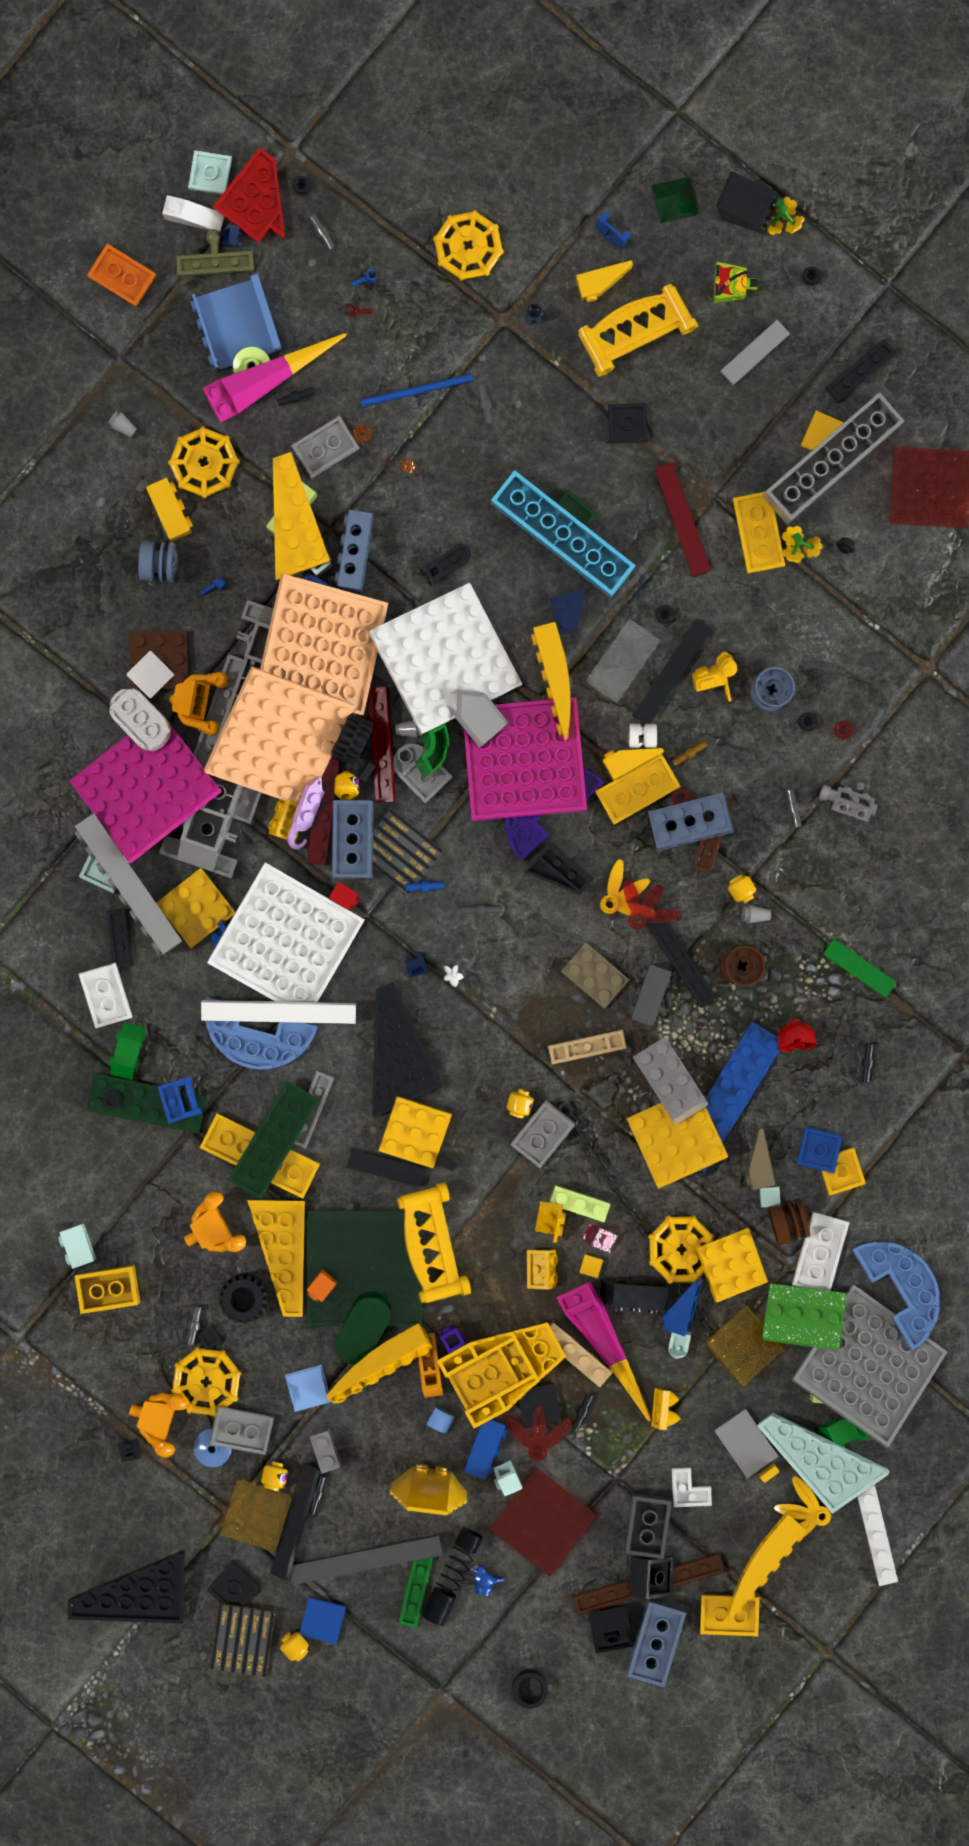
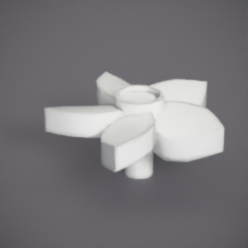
[444,965,464,987]

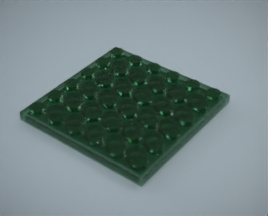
[307,1210,423,1326]

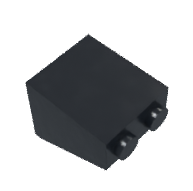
[716,171,779,234]

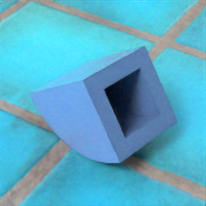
[426,1405,456,1434]

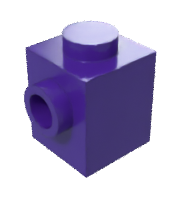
[440,1325,466,1354]

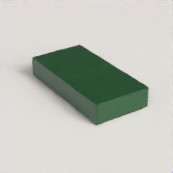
[557,490,597,527]

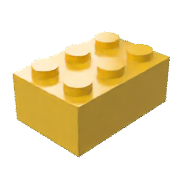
[75,1264,140,1314]

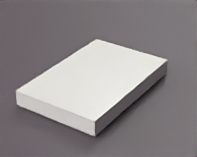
[78,962,133,1029]

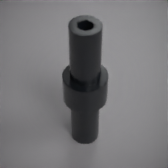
[276,387,315,406]
[862,1044,874,1083]
[571,1393,594,1431]
[308,1475,326,1514]

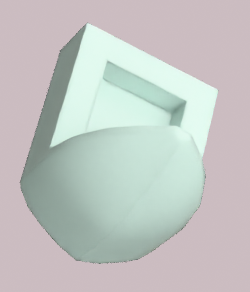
[668,1332,692,1359]

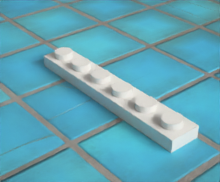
[857,1484,898,1586]

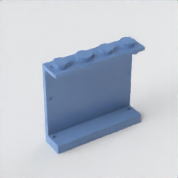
[190,274,282,371]

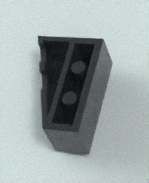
[524,841,594,895]

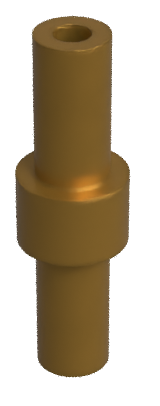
[672,740,708,767]

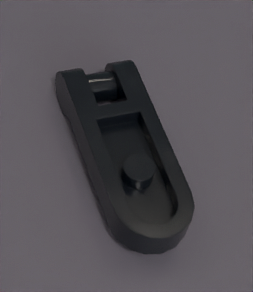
[420,544,471,587]

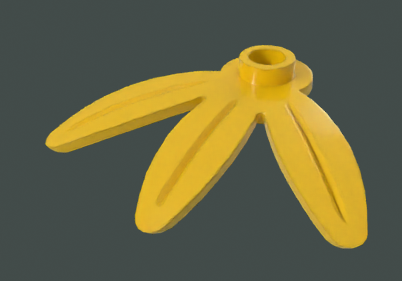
[600,859,656,918]
[774,1476,831,1537]

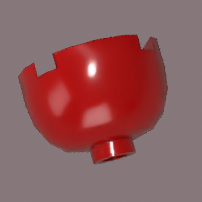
[777,1019,816,1052]

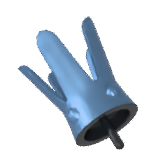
[524,304,544,325]

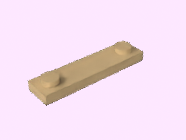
[548,1030,627,1065]

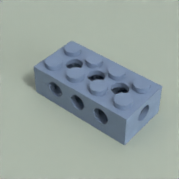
[335,510,374,594]
[648,793,734,851]
[332,800,374,878]
[626,1599,686,1688]

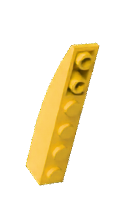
[531,622,571,740]
[326,1323,433,1404]
[727,1512,806,1619]

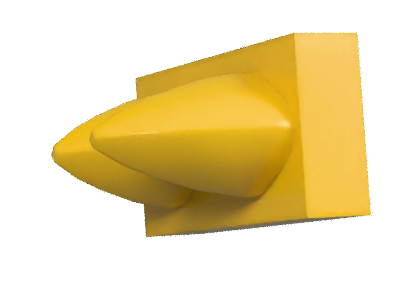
[651,1388,681,1430]

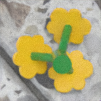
[766,197,804,235]
[782,526,823,563]

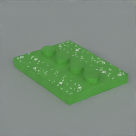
[762,1283,847,1351]

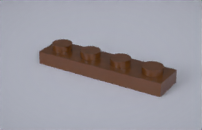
[692,798,733,874]

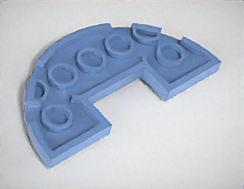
[205,997,318,1069]
[852,1242,940,1351]

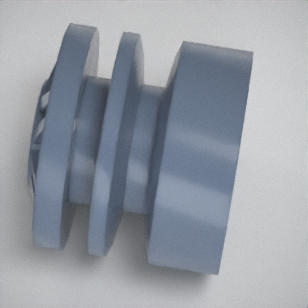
[138,540,178,583]
[750,667,795,712]

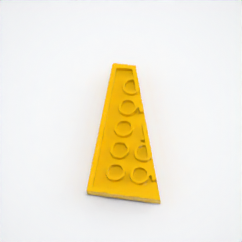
[273,452,330,581]
[247,1200,305,1317]

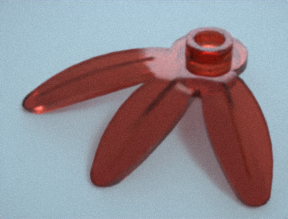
[623,878,681,930]
[505,1405,573,1462]

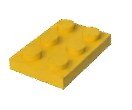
[700,1594,760,1636]

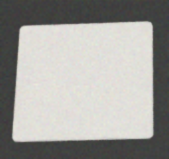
[126,651,174,698]

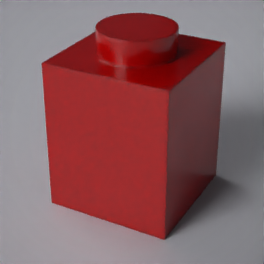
[329,882,360,910]

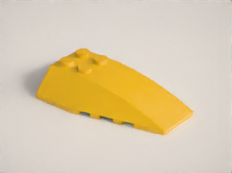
[437,1322,566,1429]
[390,1464,467,1515]

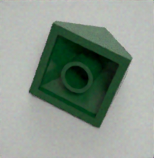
[651,177,698,224]

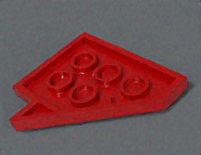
[213,148,285,244]

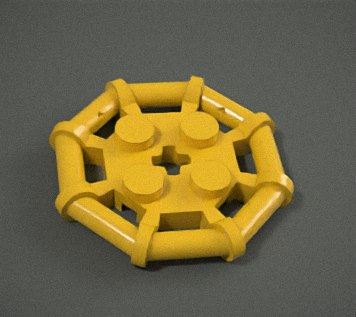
[433,210,504,281]
[168,426,240,498]
[648,1215,714,1284]
[171,1346,242,1417]

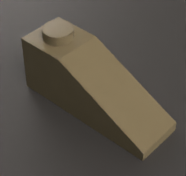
[745,1128,775,1190]

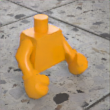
[170,672,229,736]
[184,1191,246,1252]
[129,1392,189,1458]

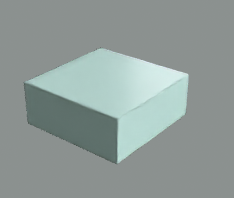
[760,1186,780,1207]

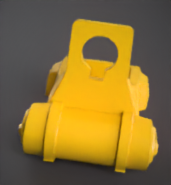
[692,652,737,702]

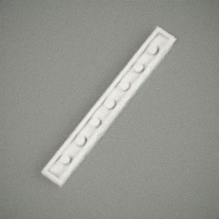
[201,1000,356,1024]

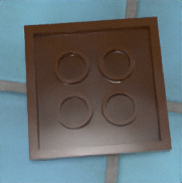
[129,631,189,690]

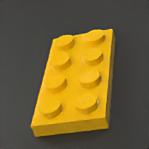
[732,492,785,574]
[595,753,681,825]

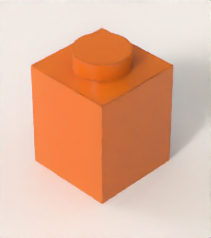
[307,1269,337,1302]

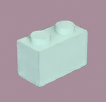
[58,1223,96,1269]

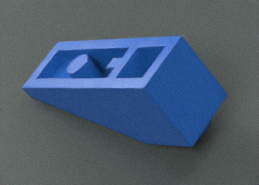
[662,1277,703,1337]

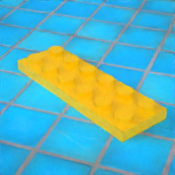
[200,1113,320,1199]

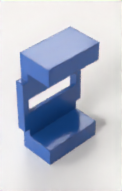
[595,211,631,249]

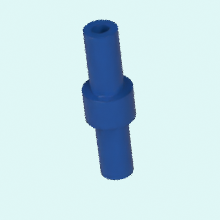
[405,880,444,892]

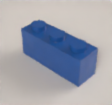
[464,1418,508,1480]

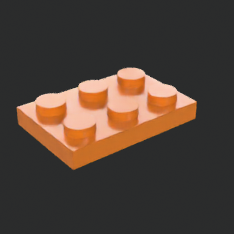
[87,244,156,307]

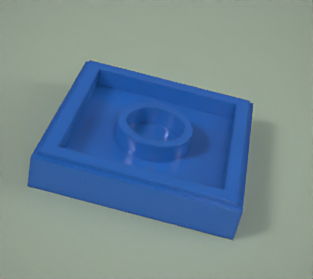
[796,1127,843,1174]
[300,1596,346,1644]

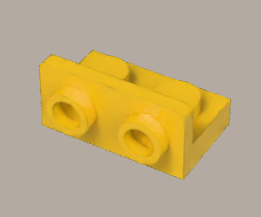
[268,799,299,842]
[535,1201,566,1243]
[527,1249,558,1289]

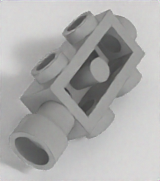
[819,785,878,822]

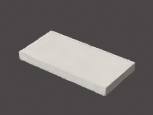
[792,1212,849,1291]

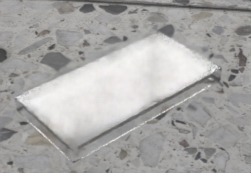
[585,619,661,703]

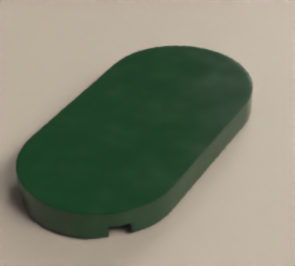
[335,1295,390,1364]

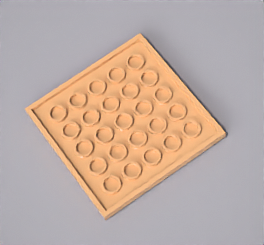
[260,574,388,716]
[204,666,355,803]

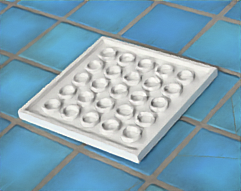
[368,583,522,735]
[207,862,364,1002]

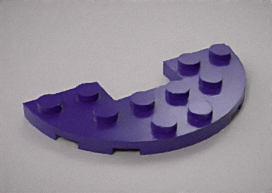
[505,769,605,861]

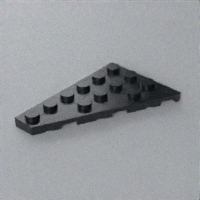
[68,1551,185,1624]

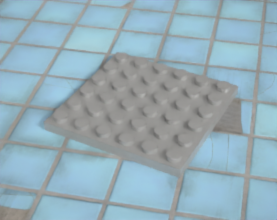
[791,1285,947,1448]

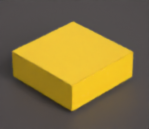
[579,1254,603,1278]
[758,1463,779,1483]

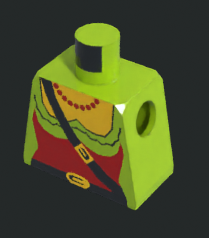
[714,262,758,303]

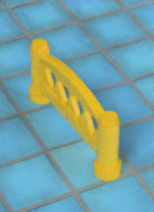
[578,284,699,377]
[397,1182,471,1303]

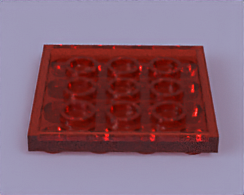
[890,447,969,528]
[489,1467,597,1576]

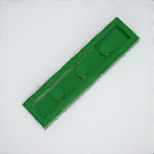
[822,939,897,998]
[398,1557,434,1628]

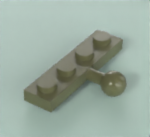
[176,229,254,277]

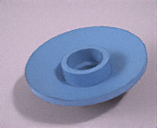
[193,1428,232,1467]

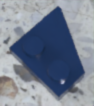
[549,589,586,636]

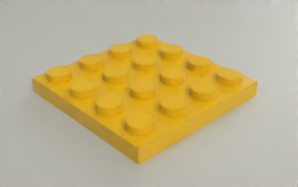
[627,1103,728,1189]

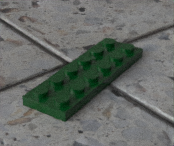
[86,1073,207,1134]
[228,1080,320,1200]

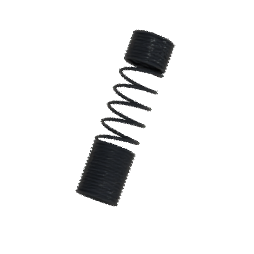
[422,1527,483,1626]

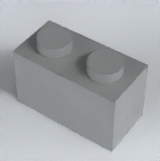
[310,1427,341,1474]

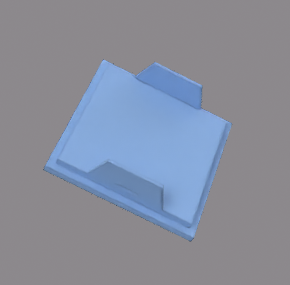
[285,1364,331,1412]

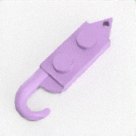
[287,776,325,849]

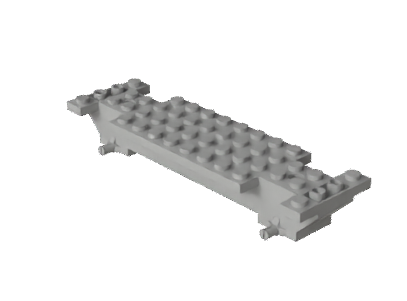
[159,600,273,878]

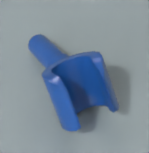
[350,269,377,286]
[200,578,227,596]

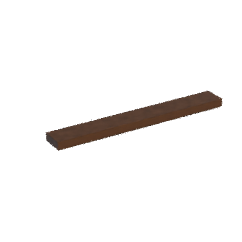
[572,1553,725,1615]

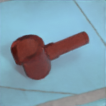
[345,303,372,317]

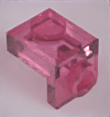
[583,1223,617,1253]

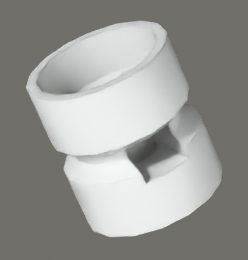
[629,723,657,749]

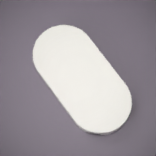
[109,688,171,751]

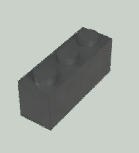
[628,964,672,1026]

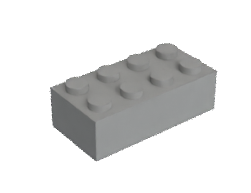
[633,1037,708,1125]

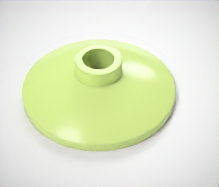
[233,347,270,373]

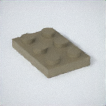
[561,942,629,1009]

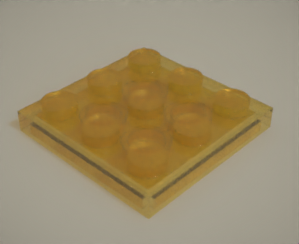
[704,1305,784,1387]
[220,1478,293,1552]

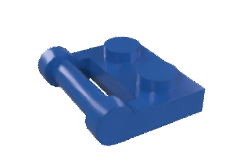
[157,1076,202,1123]

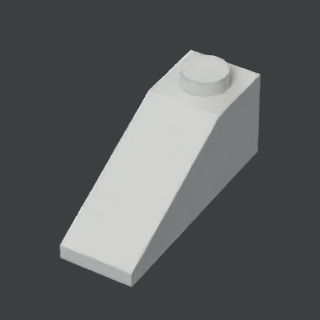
[162,195,224,233]

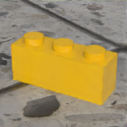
[146,478,193,542]

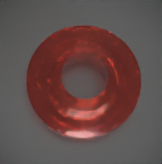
[834,720,853,740]
[671,788,691,805]

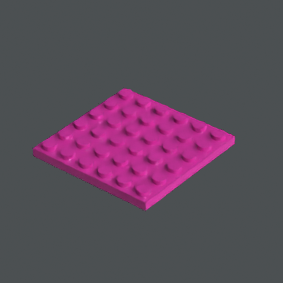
[464,697,587,821]
[69,710,222,864]

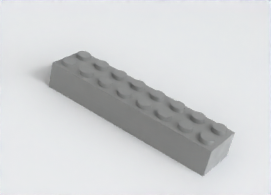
[762,392,904,525]
[74,813,182,955]

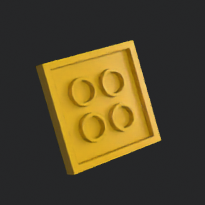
[156,868,236,948]
[378,1096,452,1168]
[696,1228,768,1302]

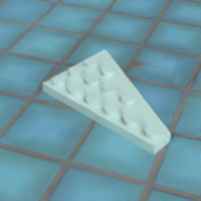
[757,1413,890,1514]

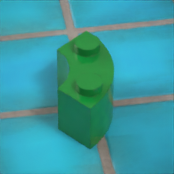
[415,723,449,778]
[108,1022,146,1080]
[816,1418,870,1447]

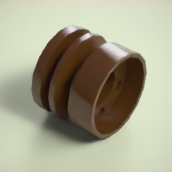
[720,946,765,986]
[768,1198,810,1245]

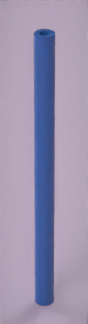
[360,373,473,407]

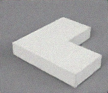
[671,1467,712,1507]

